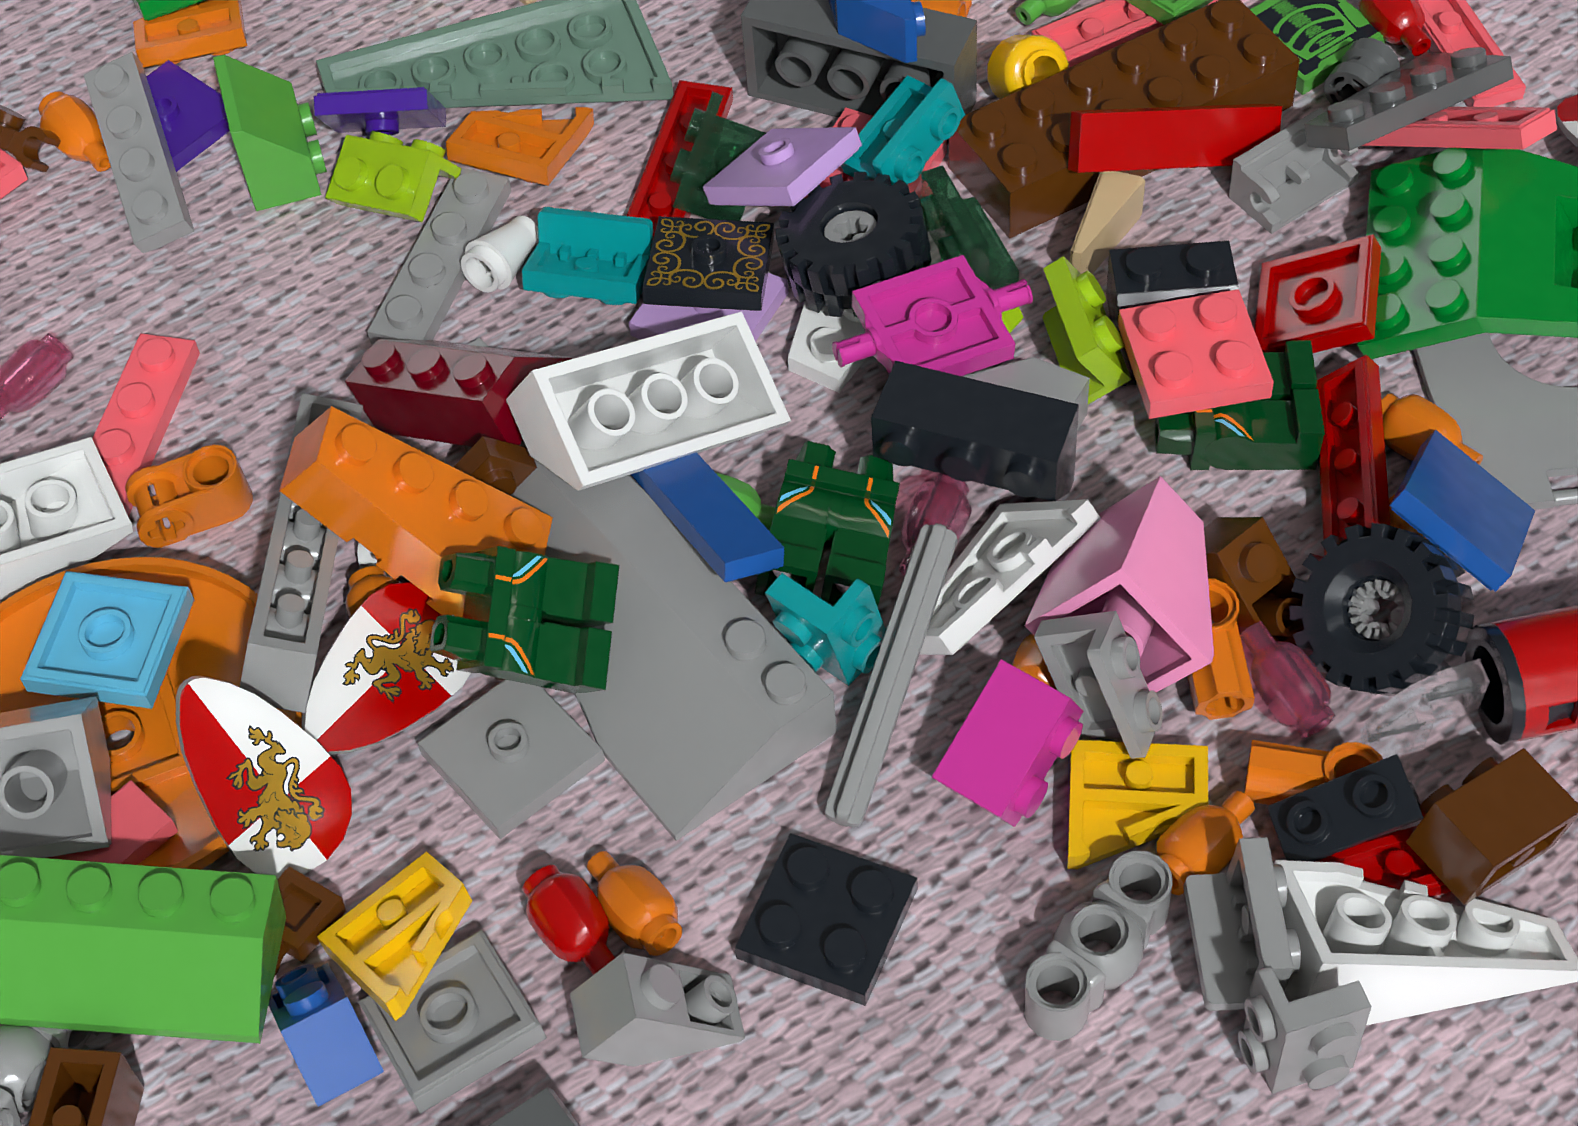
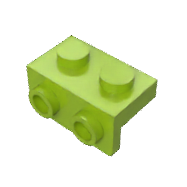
[325,131,462,223]
[1042,256,1131,404]

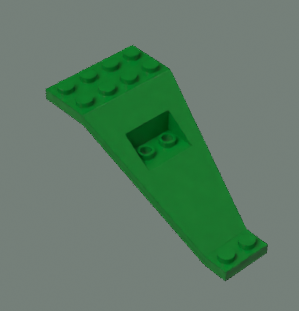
[1358,148,1578,359]

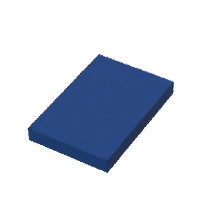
[1389,430,1535,592]

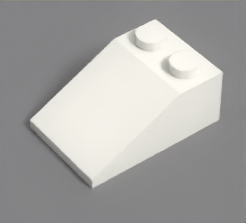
[0,437,133,603]

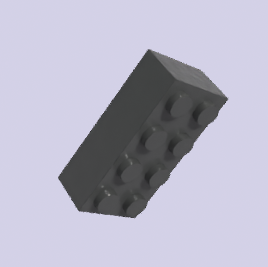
[741,0,977,144]

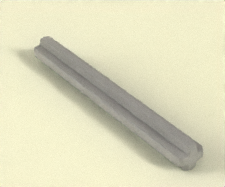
[824,523,958,827]

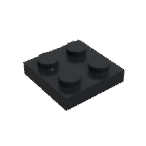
[735,833,918,1006]

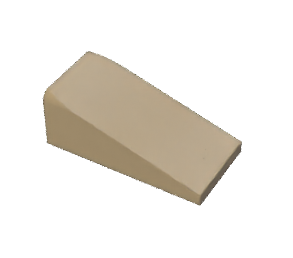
[1070,171,1145,274]

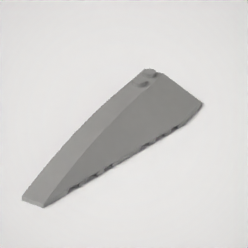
[465,338,837,841]

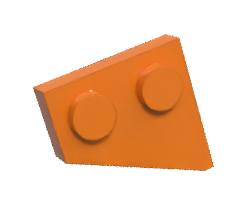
[133,0,247,68]
[446,107,594,186]

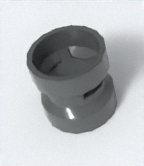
[1324,38,1400,105]

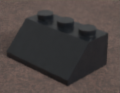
[871,360,1079,501]

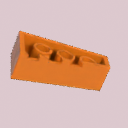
[279,406,553,618]

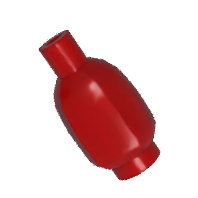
[1358,0,1432,56]
[522,865,615,975]

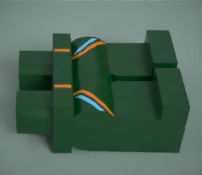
[1154,340,1325,470]
[754,441,900,607]
[430,546,620,694]

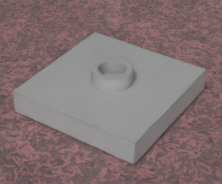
[418,680,605,839]
[359,930,547,1114]

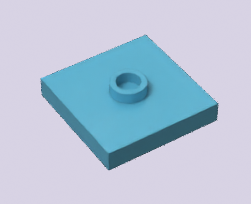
[20,571,194,709]

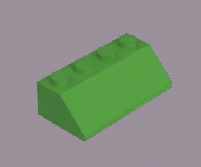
[0,855,286,1044]

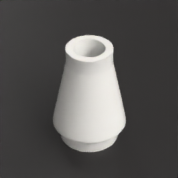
[461,215,539,293]

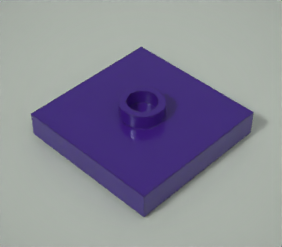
[146,60,230,172]
[314,87,446,135]

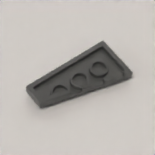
[1304,47,1514,151]

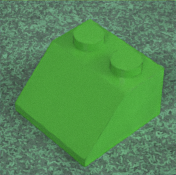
[213,55,327,211]

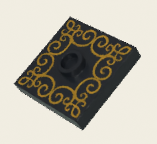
[642,216,774,311]

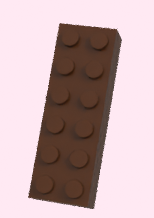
[949,0,1300,239]

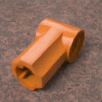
[1187,579,1255,720]
[1244,740,1383,805]

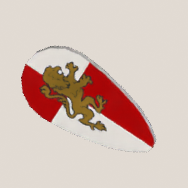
[302,582,471,755]
[176,676,352,879]

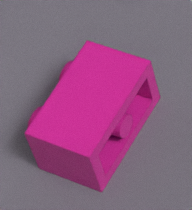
[932,659,1084,827]

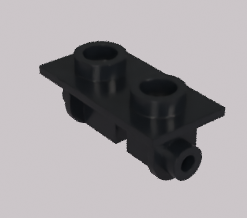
[1266,754,1424,862]

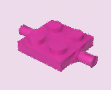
[832,255,1033,376]

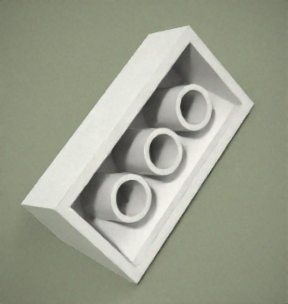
[506,311,791,491]

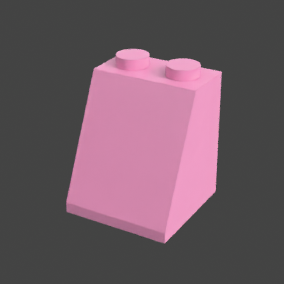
[1024,476,1214,693]

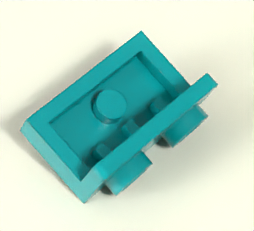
[841,75,965,185]
[522,207,653,305]
[765,573,886,686]

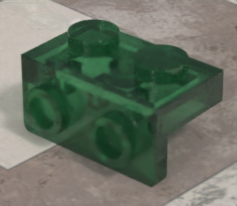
[670,92,766,221]
[919,165,1019,290]

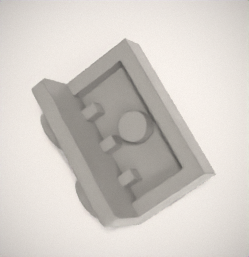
[1034,611,1162,759]
[1183,837,1301,1011]
[1238,966,1372,1094]

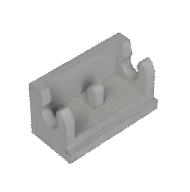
[1229,107,1359,234]

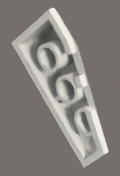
[1273,860,1578,1025]

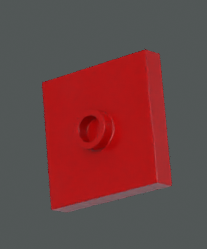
[1254,234,1381,353]

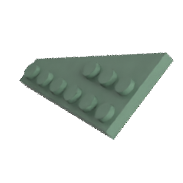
[316,0,674,108]

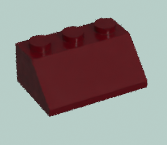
[345,339,572,447]

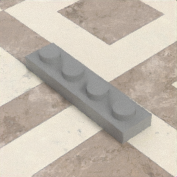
[84,52,194,253]
[367,168,511,345]

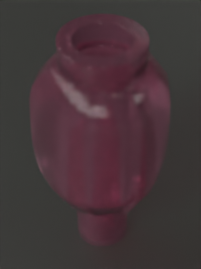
[0,333,73,421]
[899,473,972,576]
[1240,622,1336,738]

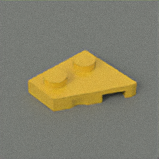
[1067,740,1208,869]
[317,851,472,1021]

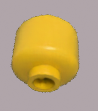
[987,35,1069,99]

